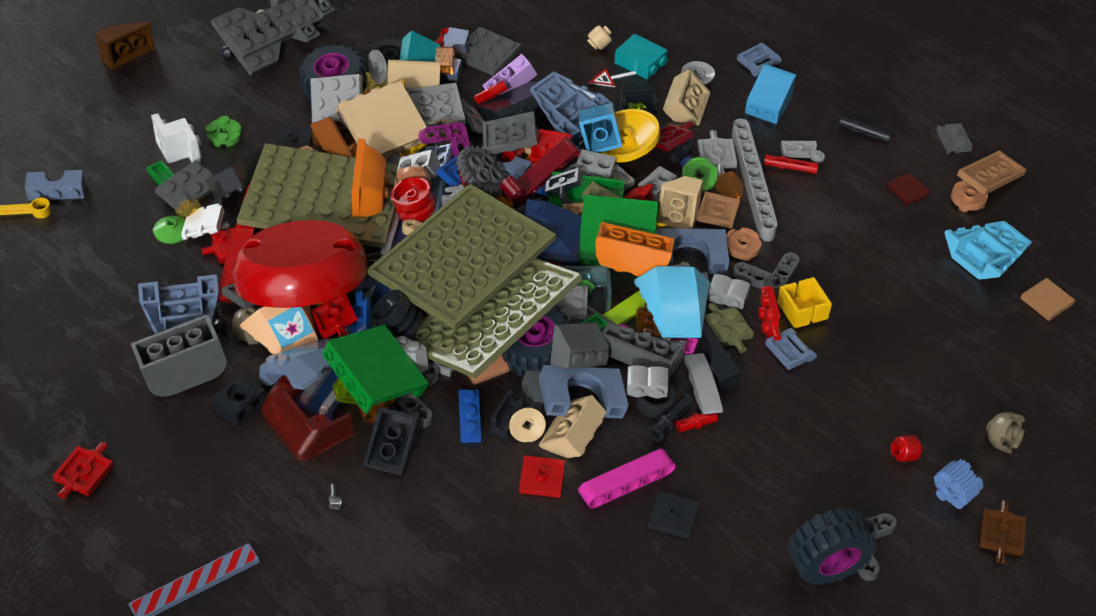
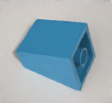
[745,64,796,124]
[579,102,622,153]

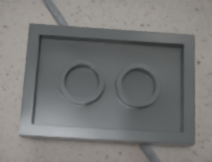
[155,160,214,214]

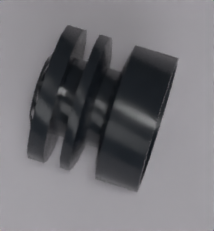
[370,289,423,338]

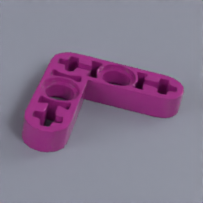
[418,122,470,157]

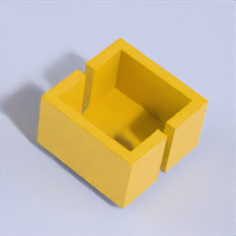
[777,277,832,329]

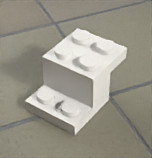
[151,113,203,164]

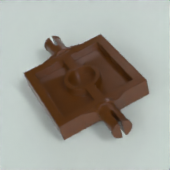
[979,500,1026,564]

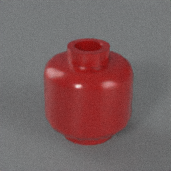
[891,435,923,462]

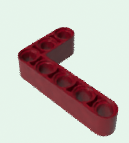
[500,137,580,208]

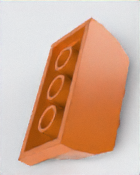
[352,138,389,217]
[595,222,675,276]

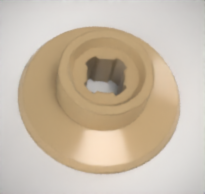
[509,408,546,442]

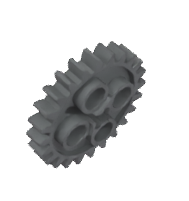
[456,145,508,198]

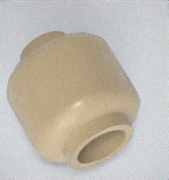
[587,25,612,50]

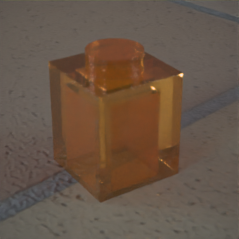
[435,47,455,75]
[715,171,744,199]

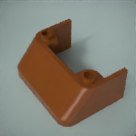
[310,89,371,158]

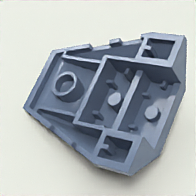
[530,71,615,144]
[138,274,219,334]
[259,338,336,390]

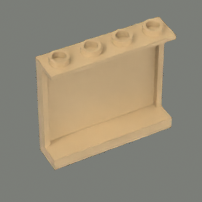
[336,81,430,158]

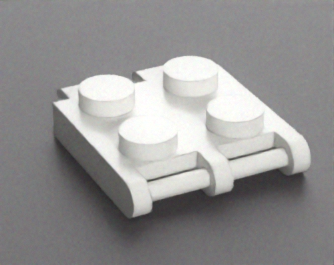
[182,203,224,240]

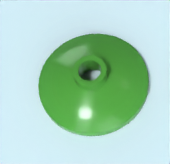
[153,216,186,244]

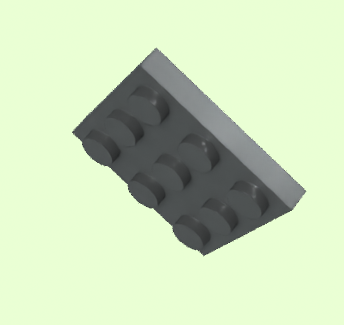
[452,27,521,76]
[483,111,538,155]

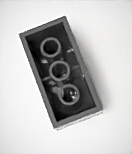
[131,314,226,397]

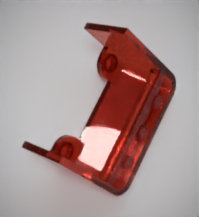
[261,375,353,460]

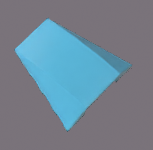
[945,221,1032,280]
[634,266,709,338]

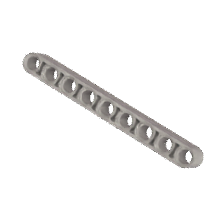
[732,119,777,242]

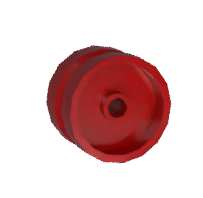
[390,177,437,222]

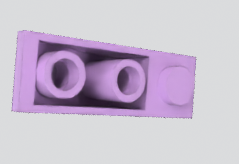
[482,54,537,95]

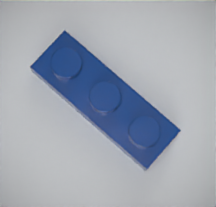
[459,389,481,443]

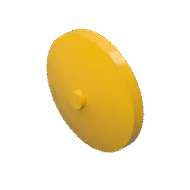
[600,109,660,162]

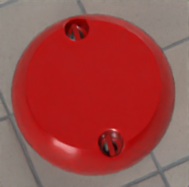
[232,220,368,308]

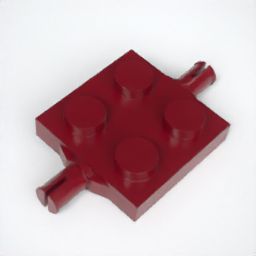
[653,121,694,151]

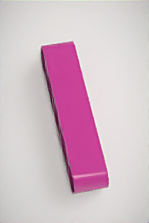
[578,449,676,509]

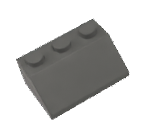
[550,322,609,369]

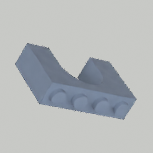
[655,228,729,274]
[539,365,628,419]

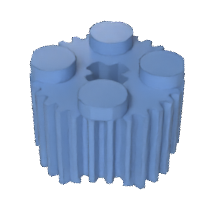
[934,459,983,509]

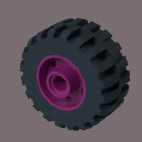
[299,44,368,101]
[502,307,571,377]
[788,508,876,585]

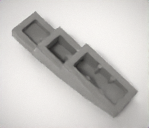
[684,353,723,414]

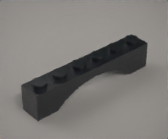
[697,321,741,392]

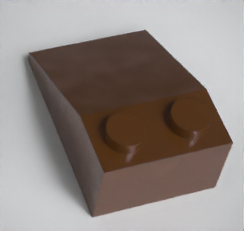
[95,21,155,69]

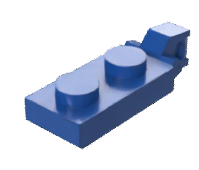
[350,291,371,334]

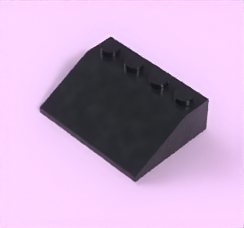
[476,81,547,123]

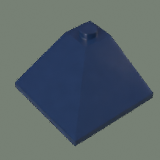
[525,199,582,264]

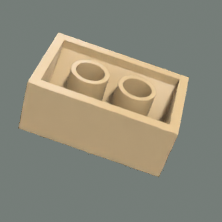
[386,60,440,89]
[663,69,710,126]
[657,176,703,229]
[539,395,606,459]

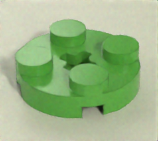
[206,116,242,147]
[681,157,718,193]

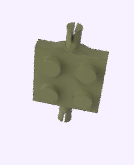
[704,302,754,353]

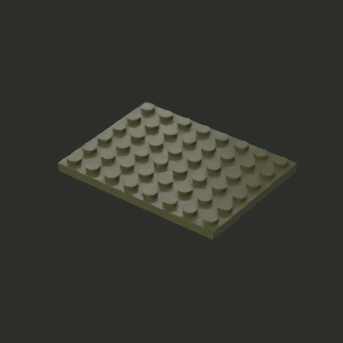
[237,143,398,248]
[367,184,556,330]
[408,258,583,379]

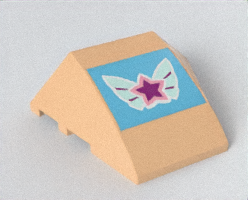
[239,305,319,354]

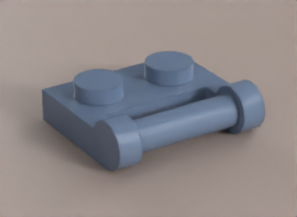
[737,43,782,77]
[765,328,817,370]

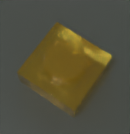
[175,199,201,217]

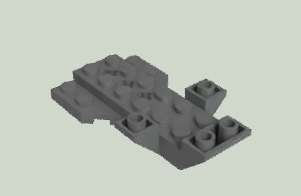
[211,0,335,76]

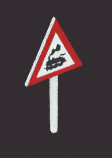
[588,68,636,87]

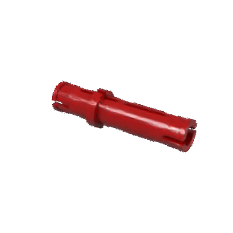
[764,154,818,174]

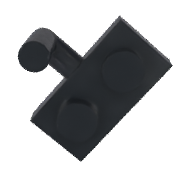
[545,168,582,204]

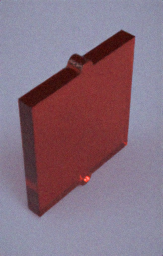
[887,173,930,204]

